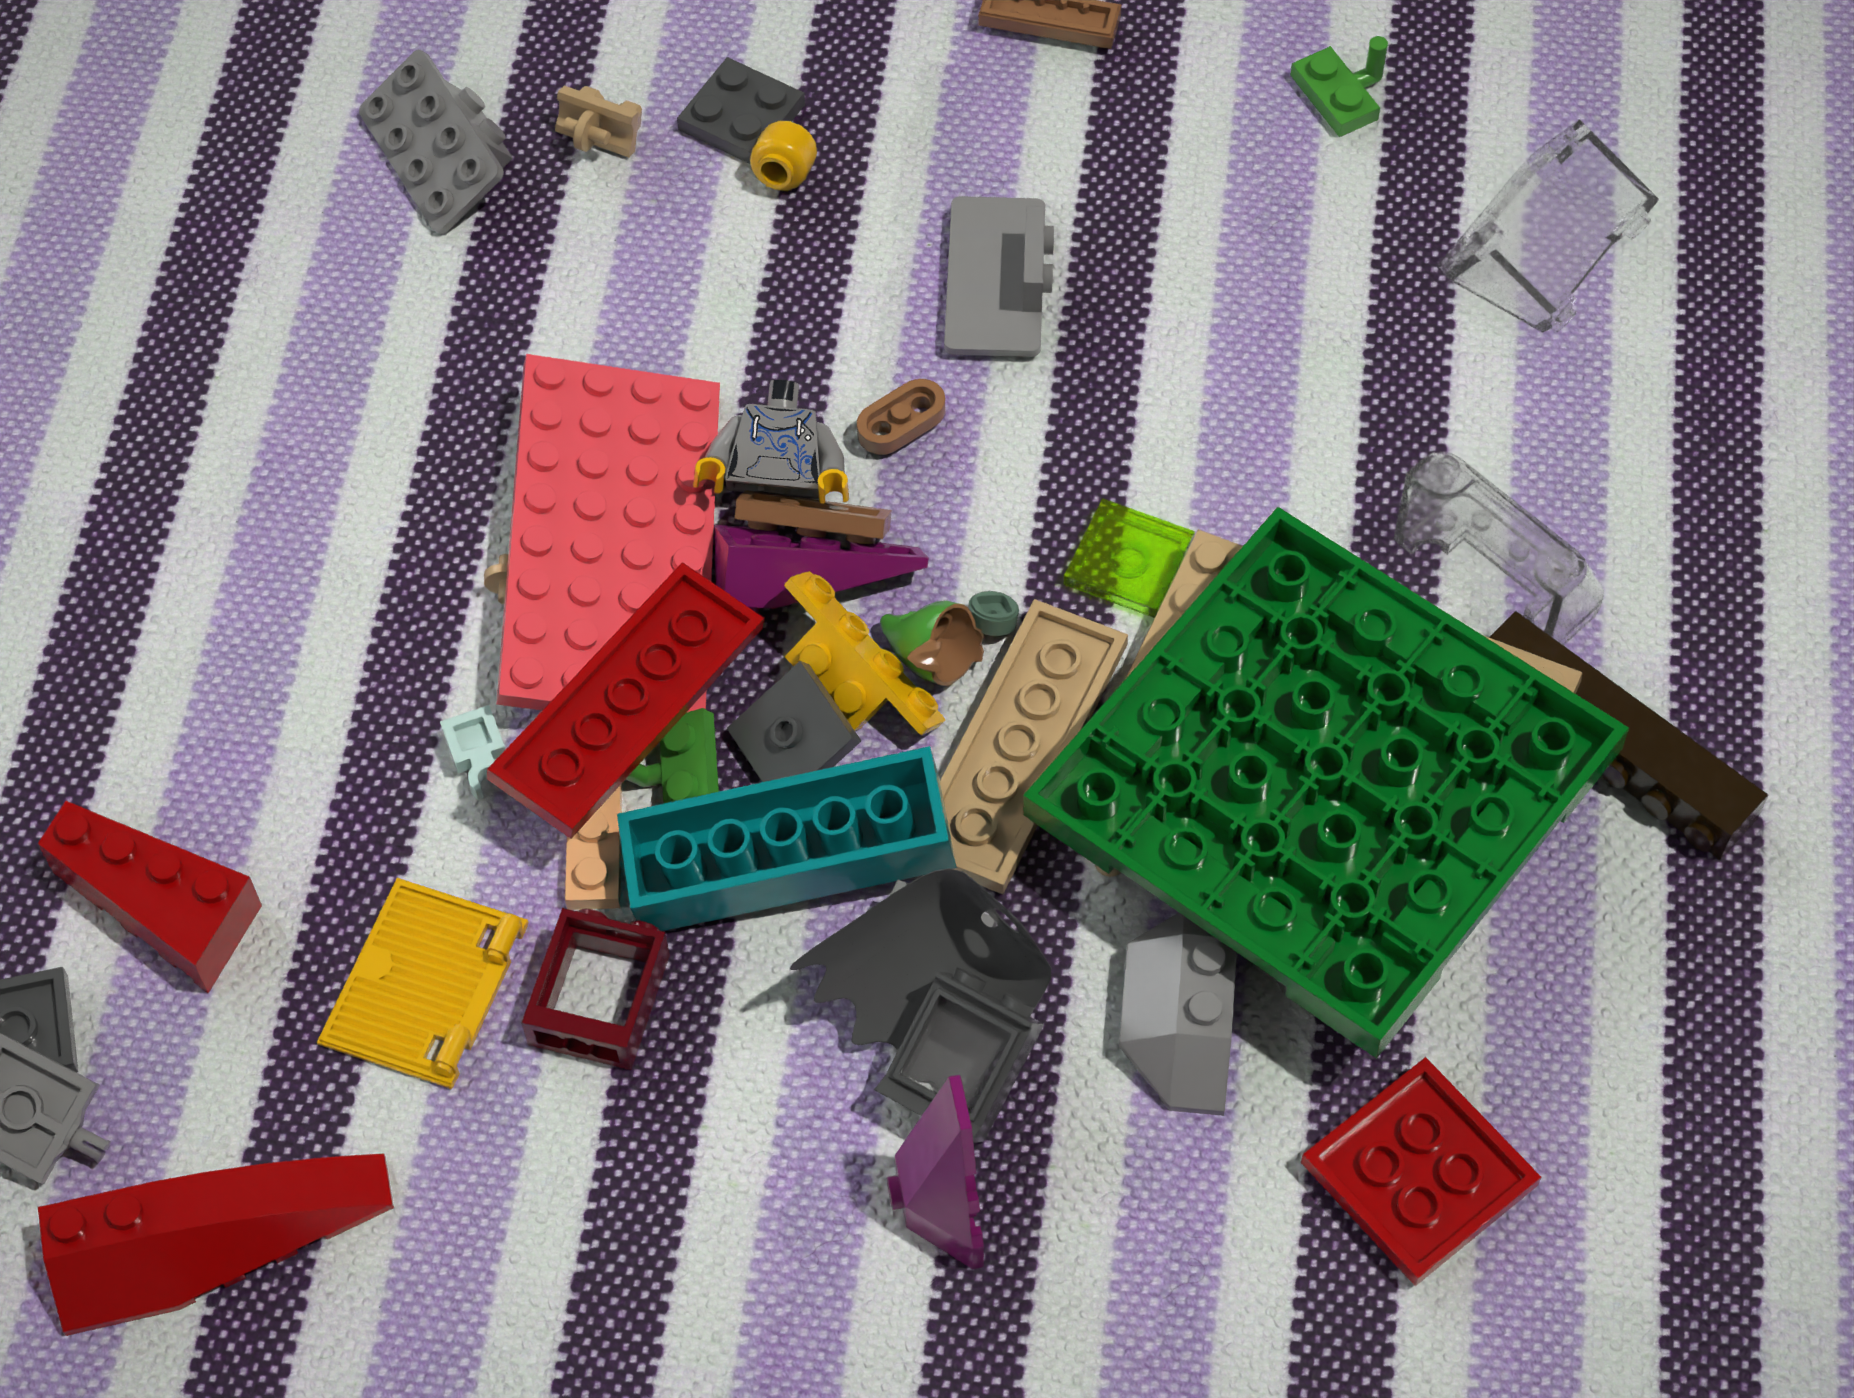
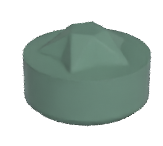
[968,591,1019,636]

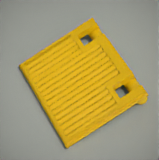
[317,878,529,1089]

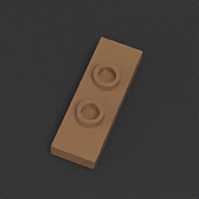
[978,0,1122,49]

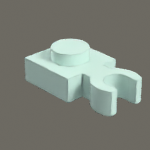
[440,705,506,800]

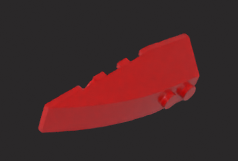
[38,1153,394,1336]

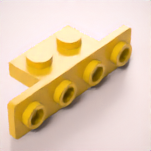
[784,571,945,735]

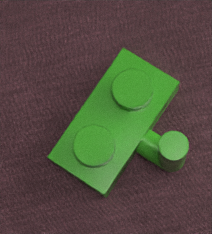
[1290,36,1388,138]
[625,708,719,804]

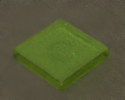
[1063,498,1195,618]

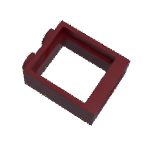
[521,908,670,1070]

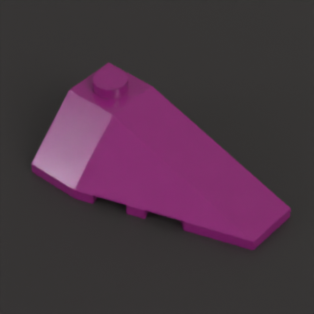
[713,525,929,613]
[886,1075,984,1269]

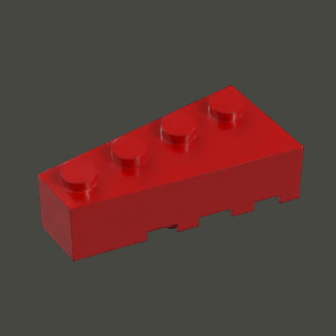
[38,801,262,993]

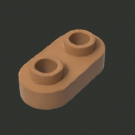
[857,379,945,455]

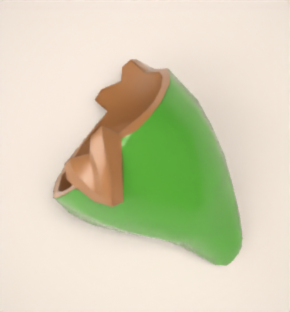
[880,600,984,686]

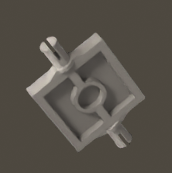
[0,1033,110,1184]

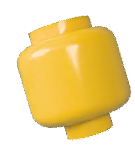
[750,121,817,191]

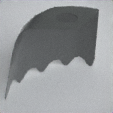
[790,868,1052,1098]

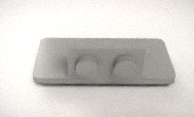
[359,50,513,234]
[944,196,1054,357]

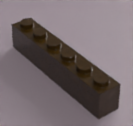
[1489,611,1768,860]

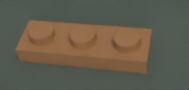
[735,490,892,544]

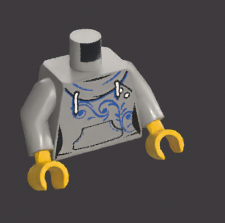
[693,380,849,504]

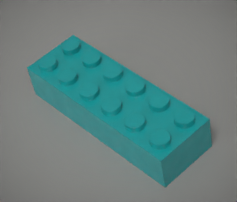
[617,746,957,931]

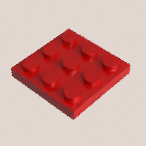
[1301,1057,1542,1286]

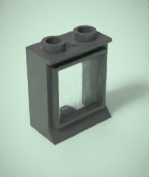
[874,967,1044,1143]

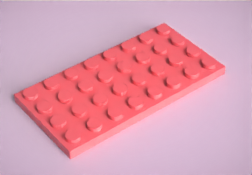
[496,354,720,712]

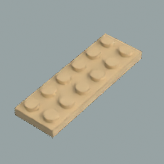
[940,599,1128,894]

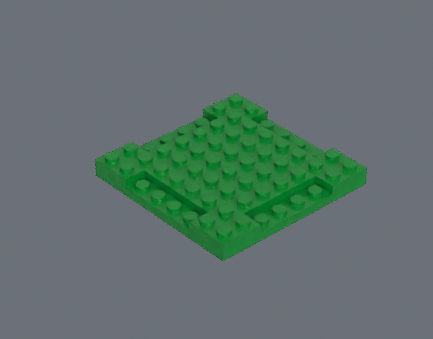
[1023,507,1629,1059]

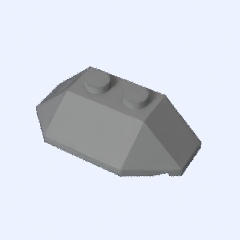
[1119,913,1237,1116]

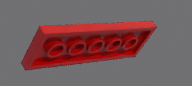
[487,562,764,839]

